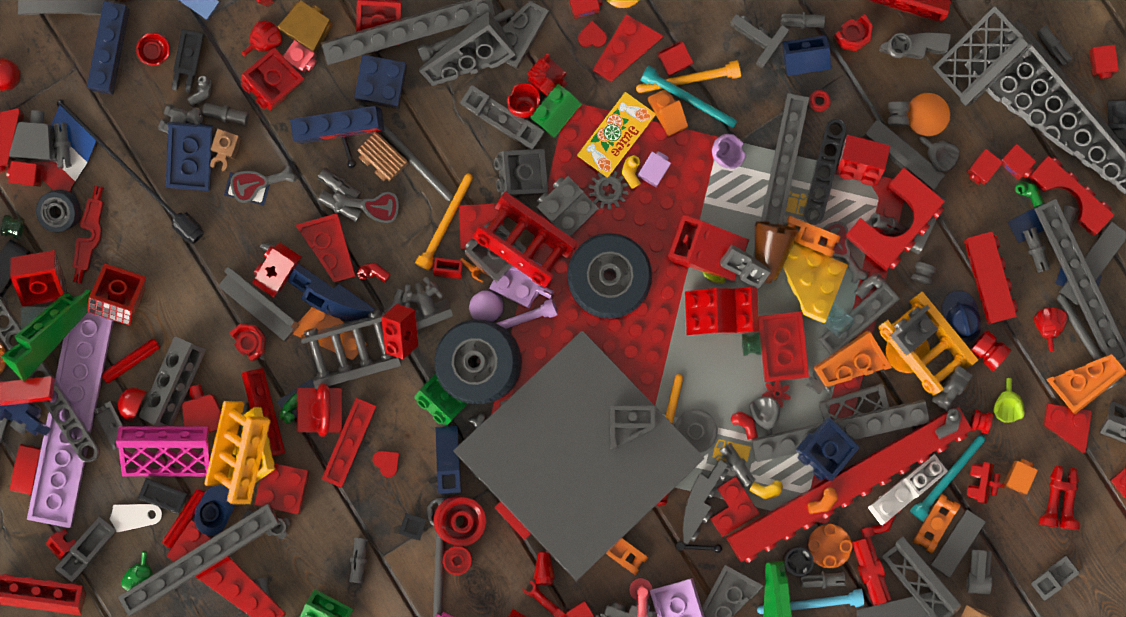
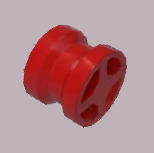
[970,409,993,434]

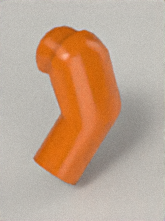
[808,487,838,514]

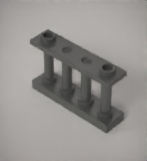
[301,310,401,390]

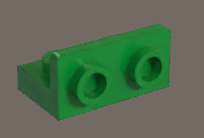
[414,373,468,427]

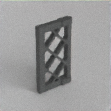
[819,383,889,420]

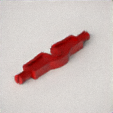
[72,186,104,284]

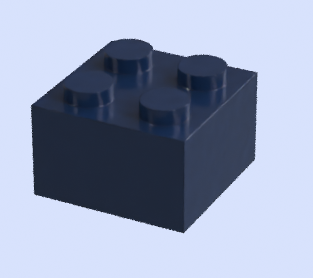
[354,55,407,109]

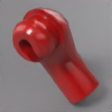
[731,411,758,440]

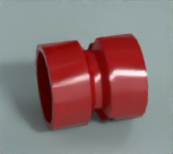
[970,330,1011,371]
[443,546,472,575]

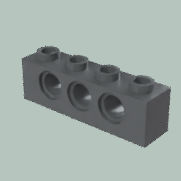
[138,336,206,427]

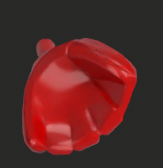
[242,20,283,56]
[1034,307,1068,352]

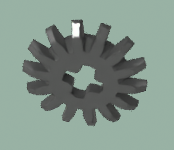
[589,171,628,210]

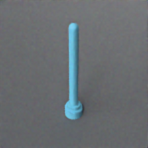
[757,589,864,614]

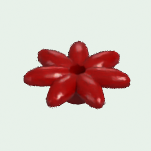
[762,381,791,408]

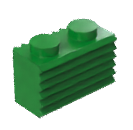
[531,84,582,138]

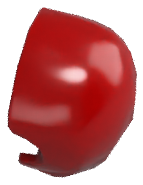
[136,32,170,66]
[0,58,21,91]
[507,83,541,118]
[118,387,147,421]

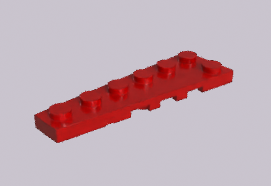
[167,520,287,617]

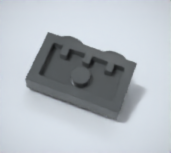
[890,305,938,356]

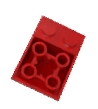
[668,215,749,281]

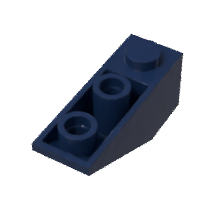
[435,426,462,494]

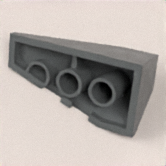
[419,11,516,86]

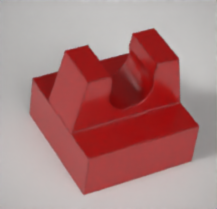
[46,529,76,560]

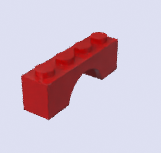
[1027,156,1114,236]

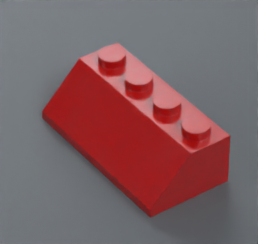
[868,0,951,23]

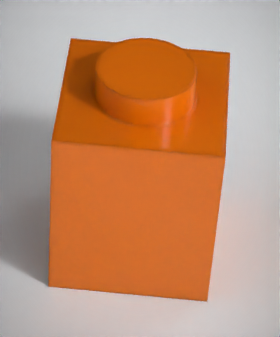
[1004,459,1038,494]

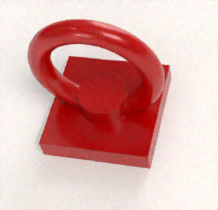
[296,383,342,437]

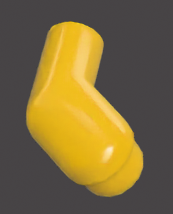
[622,155,641,189]
[749,480,783,500]

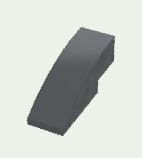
[879,33,951,60]
[55,517,116,583]

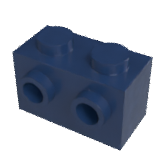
[783,35,831,76]

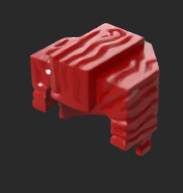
[833,14,873,51]
[527,53,567,96]
[229,324,267,362]

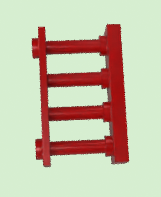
[472,191,578,288]

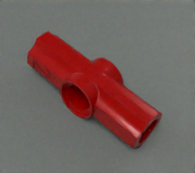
[851,536,891,606]

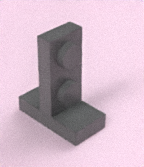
[730,14,789,69]

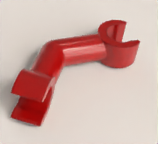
[860,509,902,538]
[522,581,567,617]

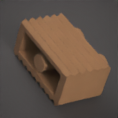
[358,131,409,182]

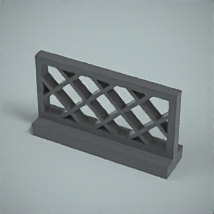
[932,6,1034,106]

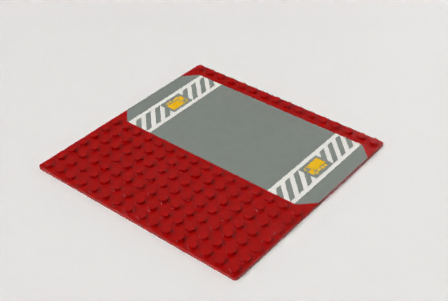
[491,104,904,524]

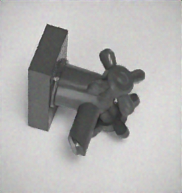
[402,277,453,330]

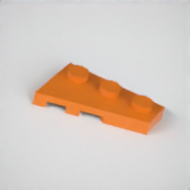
[293,307,368,360]
[813,330,892,387]
[1046,354,1126,414]

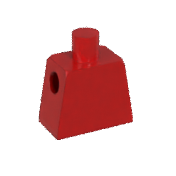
[182,384,222,433]

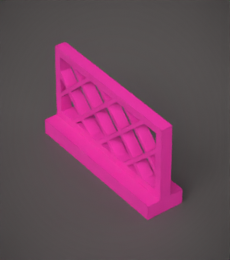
[116,426,210,477]

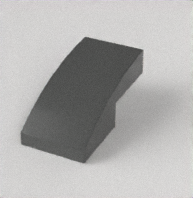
[720,245,771,289]
[1031,555,1080,601]

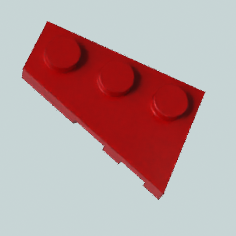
[593,14,664,82]
[295,213,356,283]

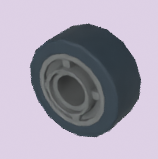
[36,189,81,233]

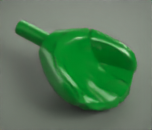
[121,551,153,591]

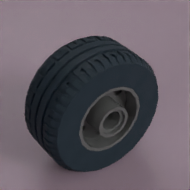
[568,233,652,319]
[434,319,522,404]

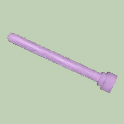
[496,299,558,329]

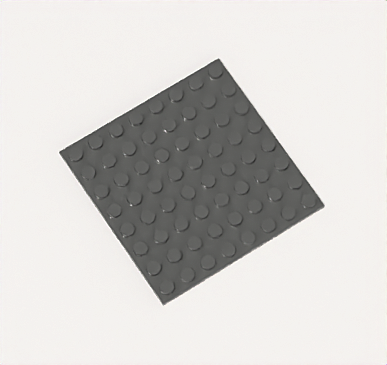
[453,331,705,581]

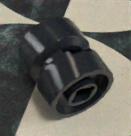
[782,546,814,576]

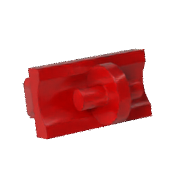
[967,462,1005,504]

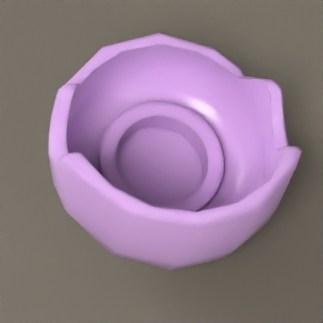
[712,134,746,169]
[469,290,504,322]

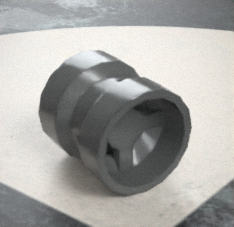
[887,33,912,58]
[888,102,910,127]

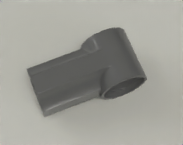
[966,550,992,595]

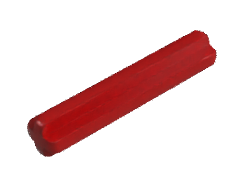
[102,338,160,383]
[162,489,205,548]

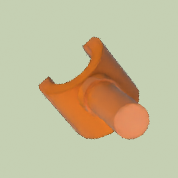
[460,258,488,282]

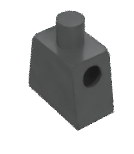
[9,110,57,162]

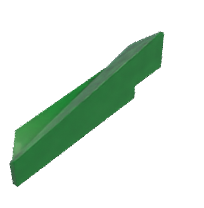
[1,290,91,381]
[763,560,792,617]

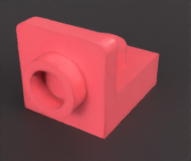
[283,40,317,74]

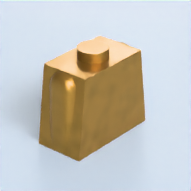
[277,0,333,54]

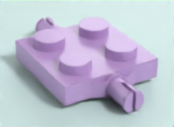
[489,262,555,308]

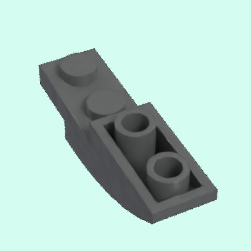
[683,459,729,544]

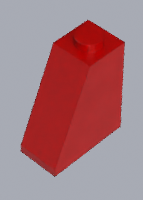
[0,109,24,173]

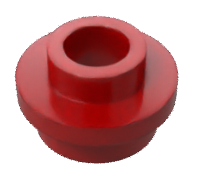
[808,90,831,112]

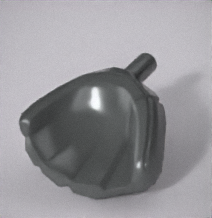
[919,136,960,172]
[750,396,780,435]

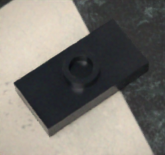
[138,478,188,514]

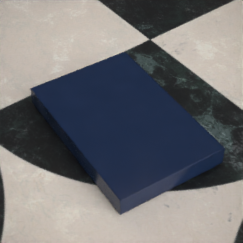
[166,122,213,191]

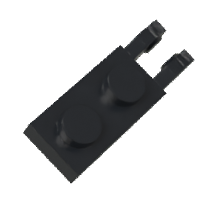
[172,29,205,93]

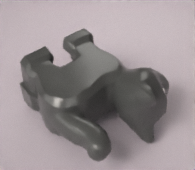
[158,103,204,133]
[932,366,973,411]

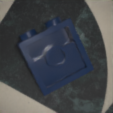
[796,418,860,481]

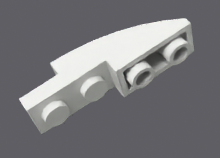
[868,454,948,525]

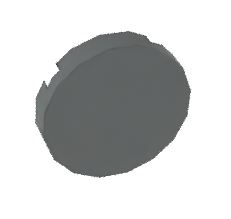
[674,409,718,453]

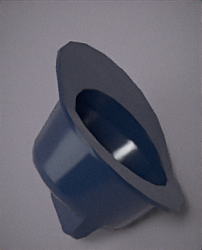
[942,291,981,343]
[194,484,235,536]

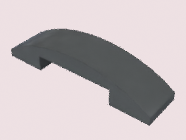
[18,0,106,15]
[460,85,545,150]

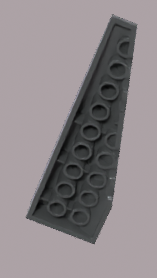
[964,18,1126,194]

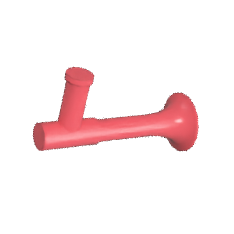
[629,578,652,617]

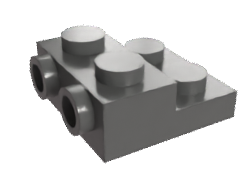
[494,149,548,196]
[537,176,599,237]
[465,222,526,283]
[604,601,657,617]

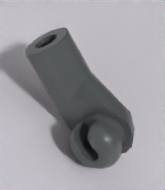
[187,76,212,107]
[854,273,885,299]
[935,408,961,439]

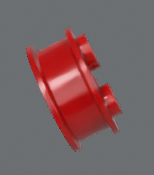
[433,496,486,546]

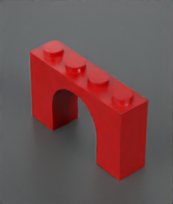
[846,168,945,271]

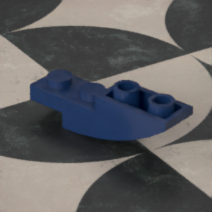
[287,264,375,321]
[0,403,51,436]

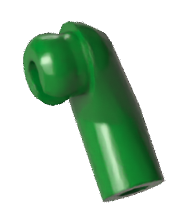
[279,392,297,424]

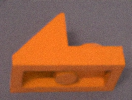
[648,89,688,137]

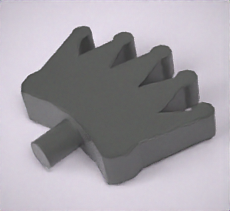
[806,371,832,394]

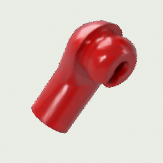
[357,263,391,283]

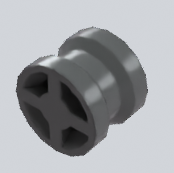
[911,262,937,285]

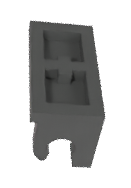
[94,401,126,451]

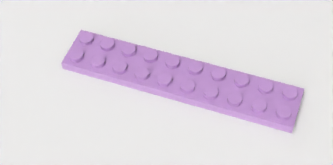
[27,312,114,528]

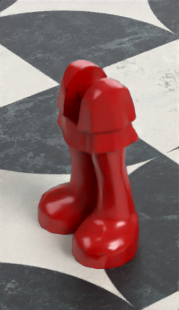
[1038,466,1081,530]

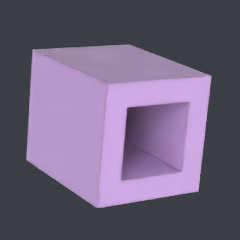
[638,151,671,188]

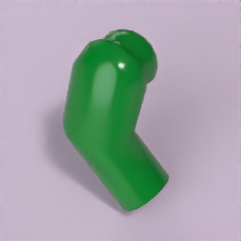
[1015,181,1044,207]

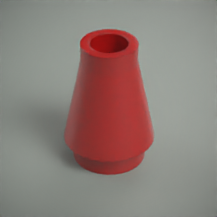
[533,552,555,585]

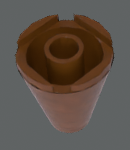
[755,221,799,283]

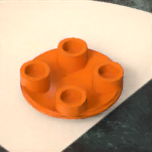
[908,93,950,136]
[808,524,853,568]

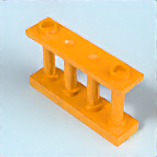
[878,291,978,396]
[204,401,270,504]

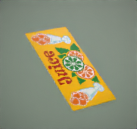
[577,92,656,178]

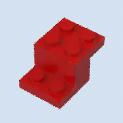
[685,287,759,335]

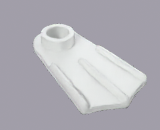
[110,504,162,532]

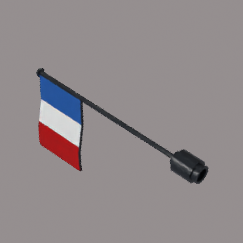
[30,99,205,245]

